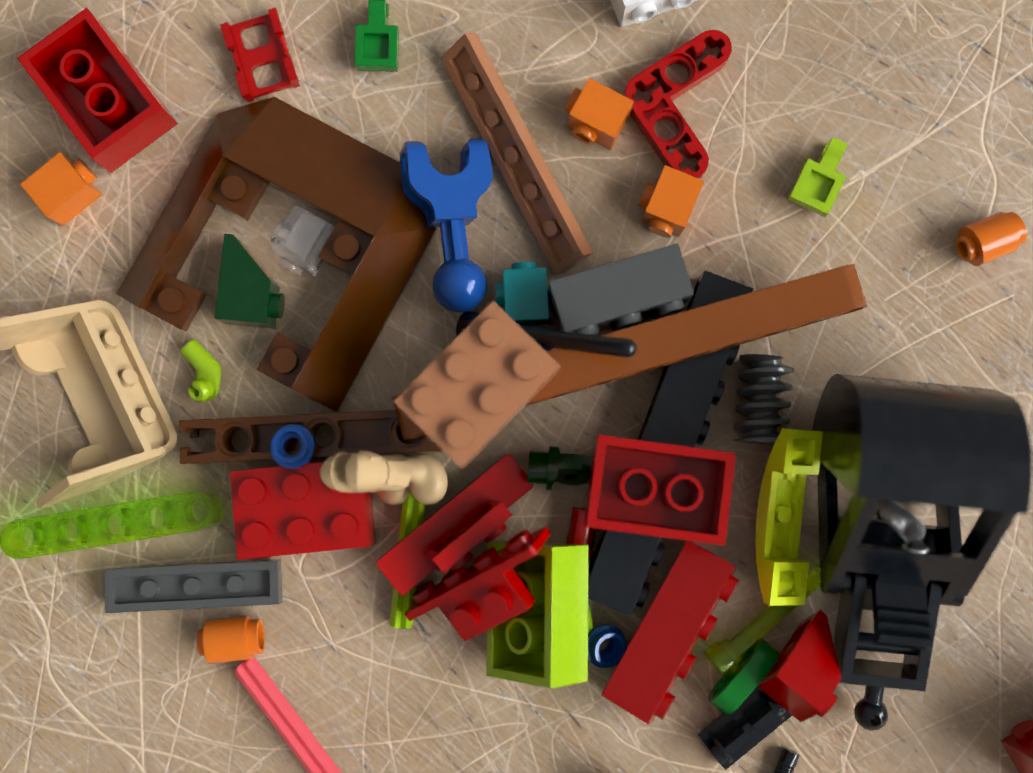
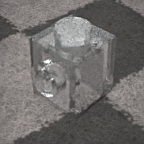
[270,204,335,277]

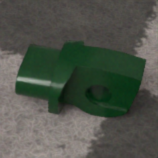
[527,446,592,490]

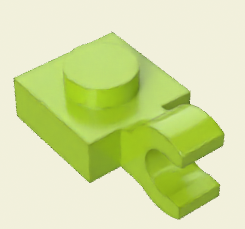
[787,137,848,217]

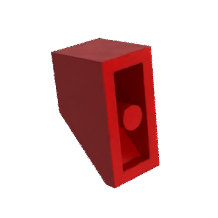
[758,610,842,722]

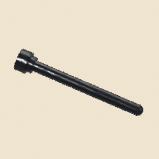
[456,311,637,358]

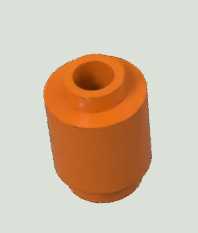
[955,212,1027,266]
[197,615,265,664]

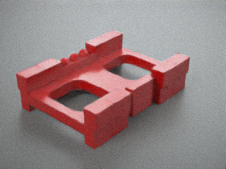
[220,8,300,102]

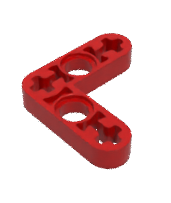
[623,30,732,179]

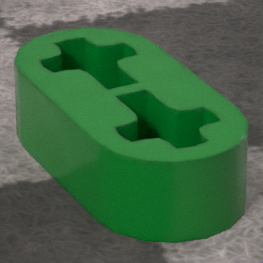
[708,638,779,716]

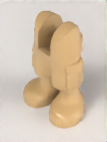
[320,451,448,505]

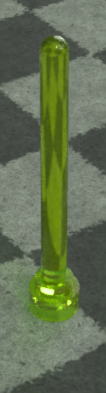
[703,564,821,679]

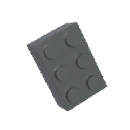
[548,243,694,335]

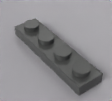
[104,559,283,613]

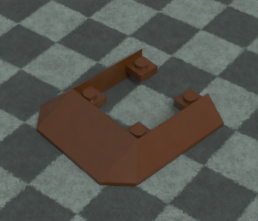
[116,97,437,412]

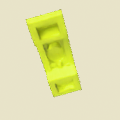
[755,428,823,606]

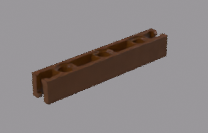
[179,410,444,464]

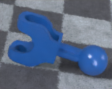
[400,138,493,313]

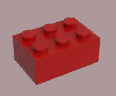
[17,7,178,173]
[584,435,736,546]
[230,462,376,560]

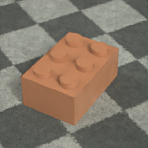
[394,301,561,468]

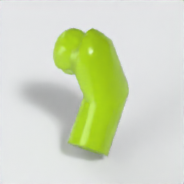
[180,339,222,403]

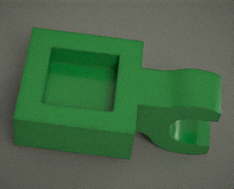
[355,0,399,72]

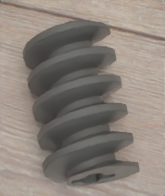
[733,354,794,445]

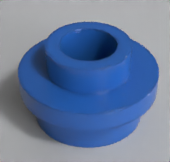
[270,424,315,469]
[588,624,627,668]

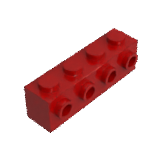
[602,541,739,724]

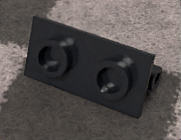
[697,685,792,770]

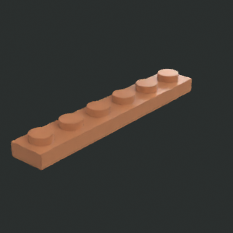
[441,33,593,275]

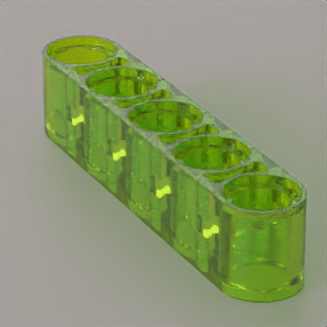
[0,491,224,559]

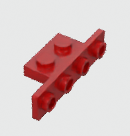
[376,454,534,595]
[404,526,551,641]

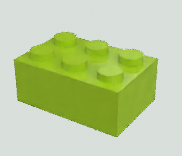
[486,541,588,689]

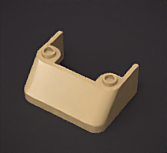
[0,300,177,509]

